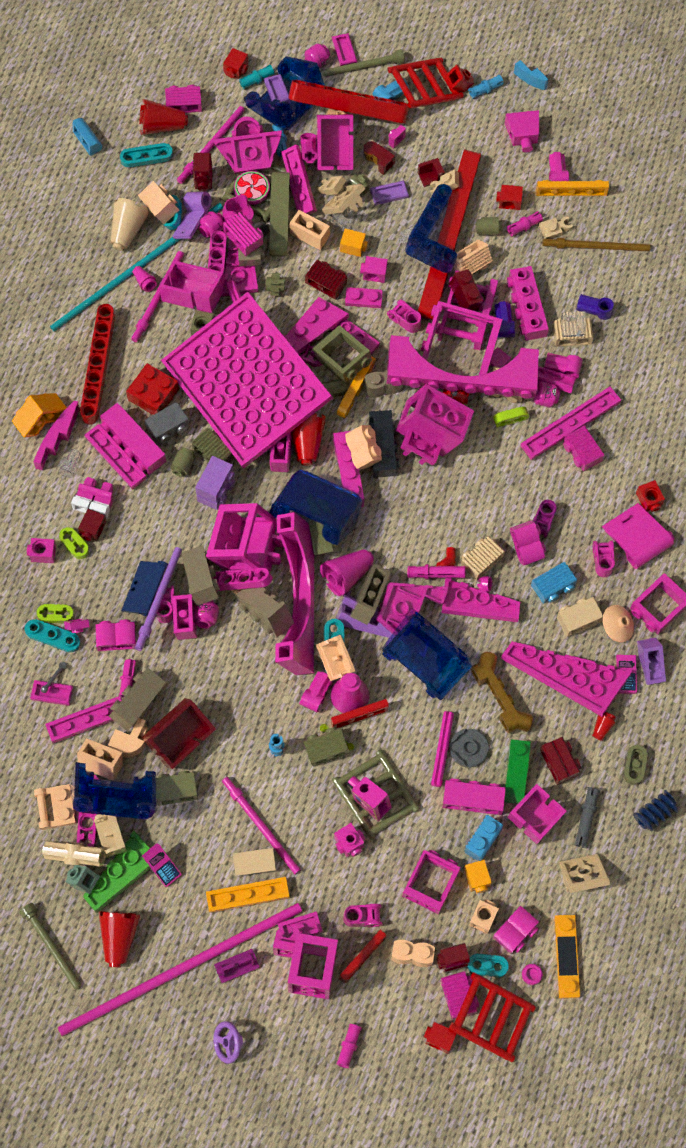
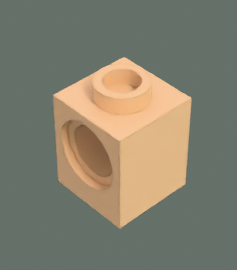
[469,900,499,934]

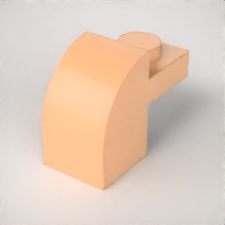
[107,718,148,758]

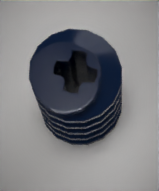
[633,790,678,832]

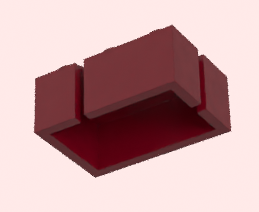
[141,698,216,769]

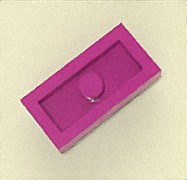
[345,287,383,308]
[277,911,323,938]

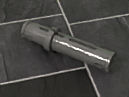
[574,787,600,848]

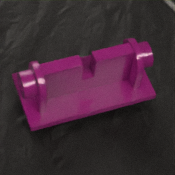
[214,949,260,984]

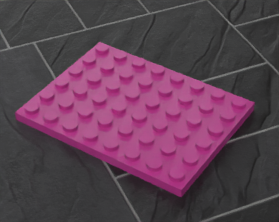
[161,292,333,468]

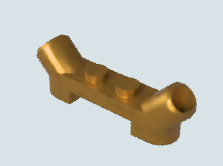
[470,652,533,734]

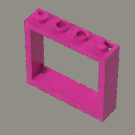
[420,301,503,375]

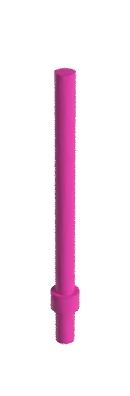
[177,106,245,184]
[131,251,184,342]
[222,776,301,875]

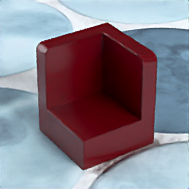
[418,158,445,187]

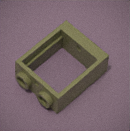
[313,325,372,384]

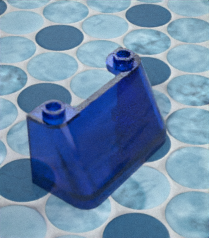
[244,56,325,130]
[269,470,362,546]
[382,608,472,701]
[71,762,156,819]

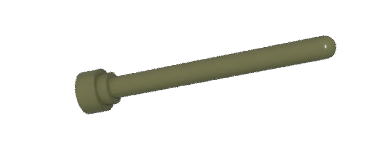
[322,49,405,77]
[19,903,81,990]

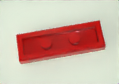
[331,699,389,728]
[339,929,386,983]

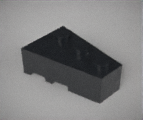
[368,410,399,478]

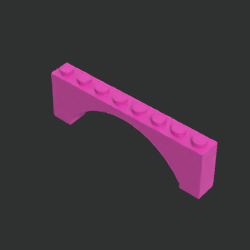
[386,335,539,399]
[275,512,314,675]

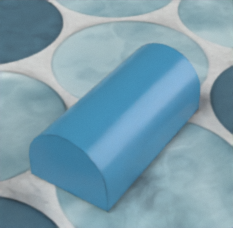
[73,118,103,155]

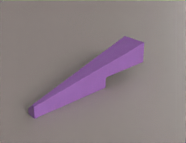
[336,590,433,648]

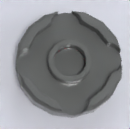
[449,729,489,768]

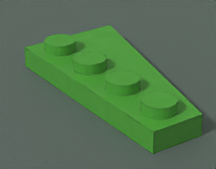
[83,831,151,914]

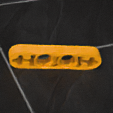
[337,356,376,418]

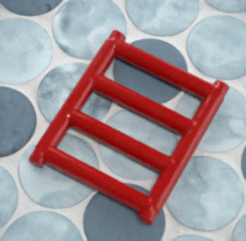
[388,57,464,108]
[449,972,536,1062]

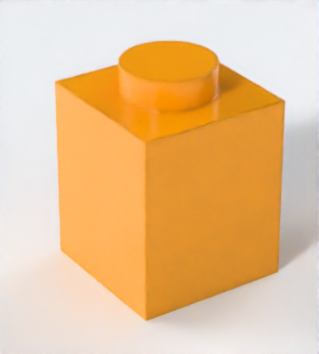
[340,229,368,257]
[464,860,491,894]

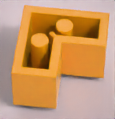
[12,393,67,438]

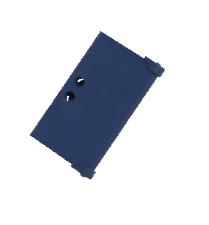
[121,561,168,616]

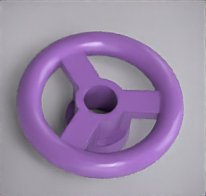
[213,1021,243,1064]

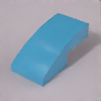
[514,60,548,90]

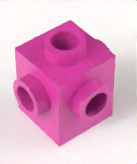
[334,823,365,857]

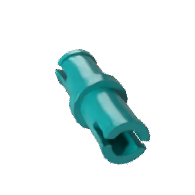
[239,64,275,90]

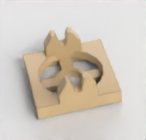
[322,184,366,215]
[559,854,610,893]

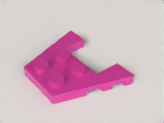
[376,583,448,658]

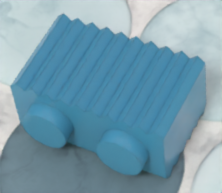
[531,562,577,604]
[464,815,503,861]

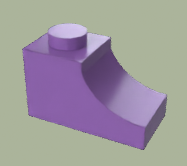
[637,637,666,685]

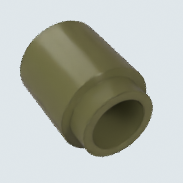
[476,217,502,235]
[170,447,195,477]

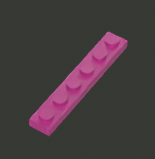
[520,387,621,460]

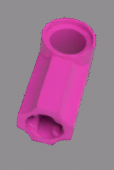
[301,133,318,163]
[549,152,569,181]
[544,353,583,379]
[299,671,333,713]

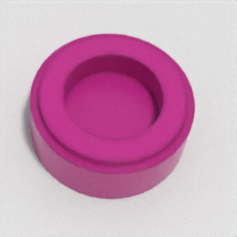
[522,964,543,985]

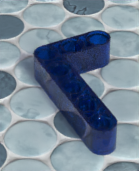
[405,184,457,273]

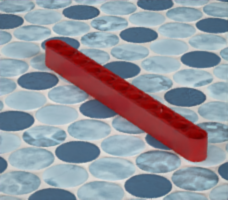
[418,149,481,320]

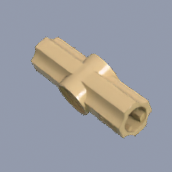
[42,841,106,866]

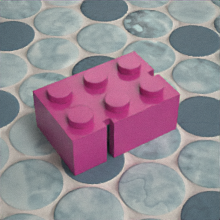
[317,114,353,170]
[159,260,226,313]

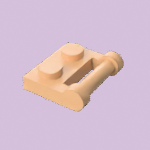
[34,784,76,830]

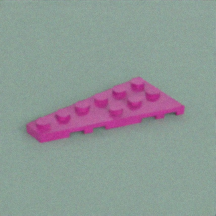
[501,641,632,717]

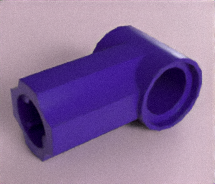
[576,294,614,320]
[494,301,515,338]

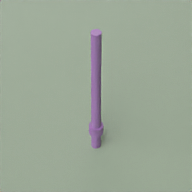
[135,547,182,651]

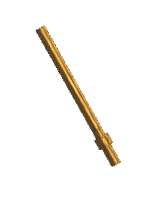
[542,238,650,251]

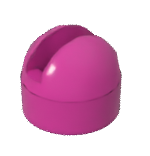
[477,576,492,592]

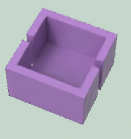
[195,456,236,510]

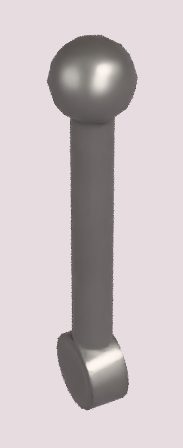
[41,662,67,693]

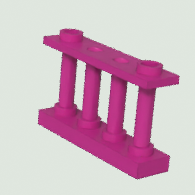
[435,270,498,350]

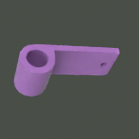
[173,192,212,239]

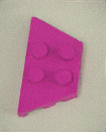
[214,130,282,174]

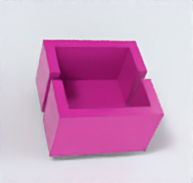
[507,784,567,844]

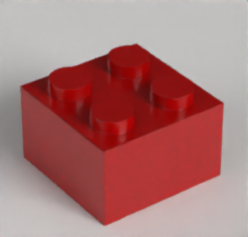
[126,363,179,415]

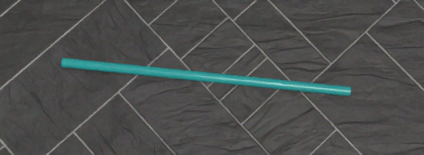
[50,203,223,332]

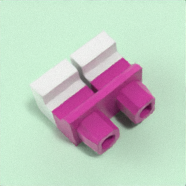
[71,477,114,519]

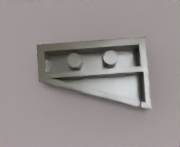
[236,587,294,638]

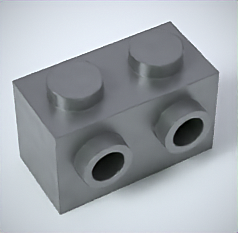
[145,402,189,445]

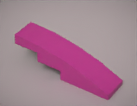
[33,400,80,470]

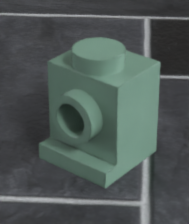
[65,865,100,894]

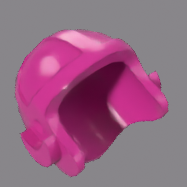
[231,116,264,137]
[222,195,254,221]

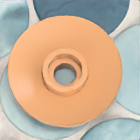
[603,605,634,643]

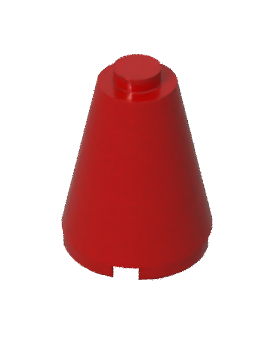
[139,99,188,135]
[291,413,326,466]
[99,911,140,968]

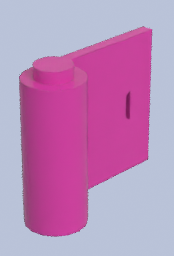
[602,503,675,569]

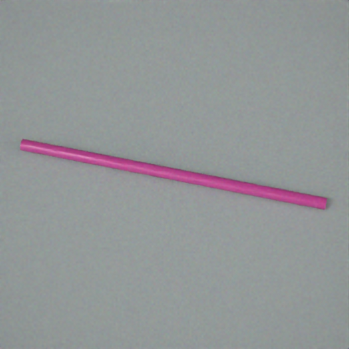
[58,903,302,1036]

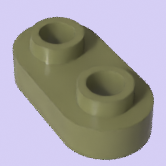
[624,745,648,785]

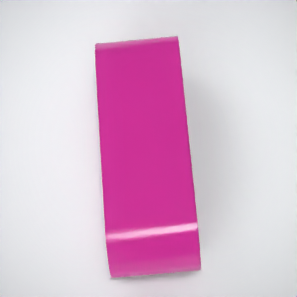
[208,231,227,275]

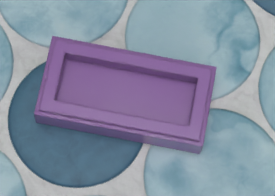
[264,74,291,107]
[370,181,409,205]

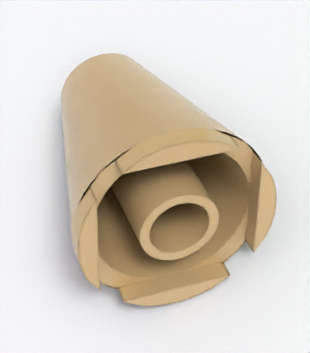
[110,198,150,251]

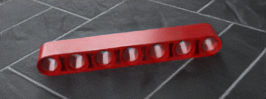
[288,80,409,123]
[80,303,115,425]

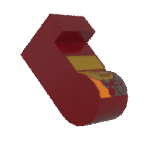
[363,141,395,175]

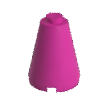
[320,549,374,596]
[330,673,370,713]

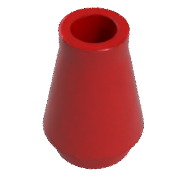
[592,712,616,741]

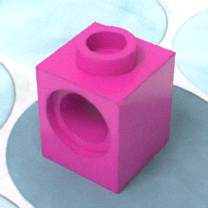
[360,256,388,283]
[27,538,56,563]

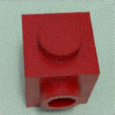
[223,48,248,79]

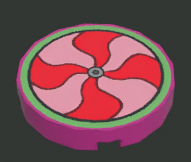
[234,171,270,205]

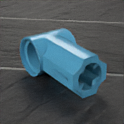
[372,78,409,100]

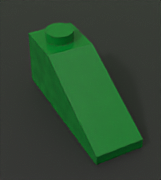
[504,739,531,804]

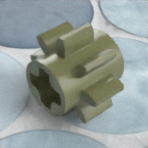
[348,174,370,196]
[266,273,285,296]

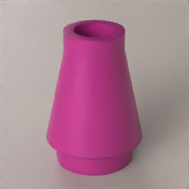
[132,266,157,292]

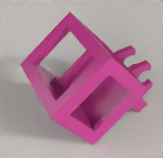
[395,384,474,465]
[206,503,284,572]
[273,924,338,1000]

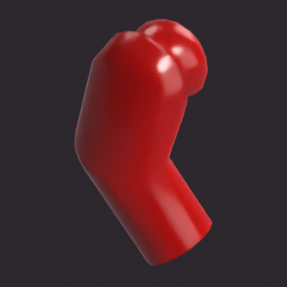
[436,547,456,566]

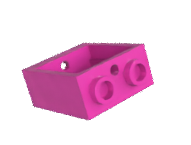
[630,573,686,635]
[402,850,461,915]

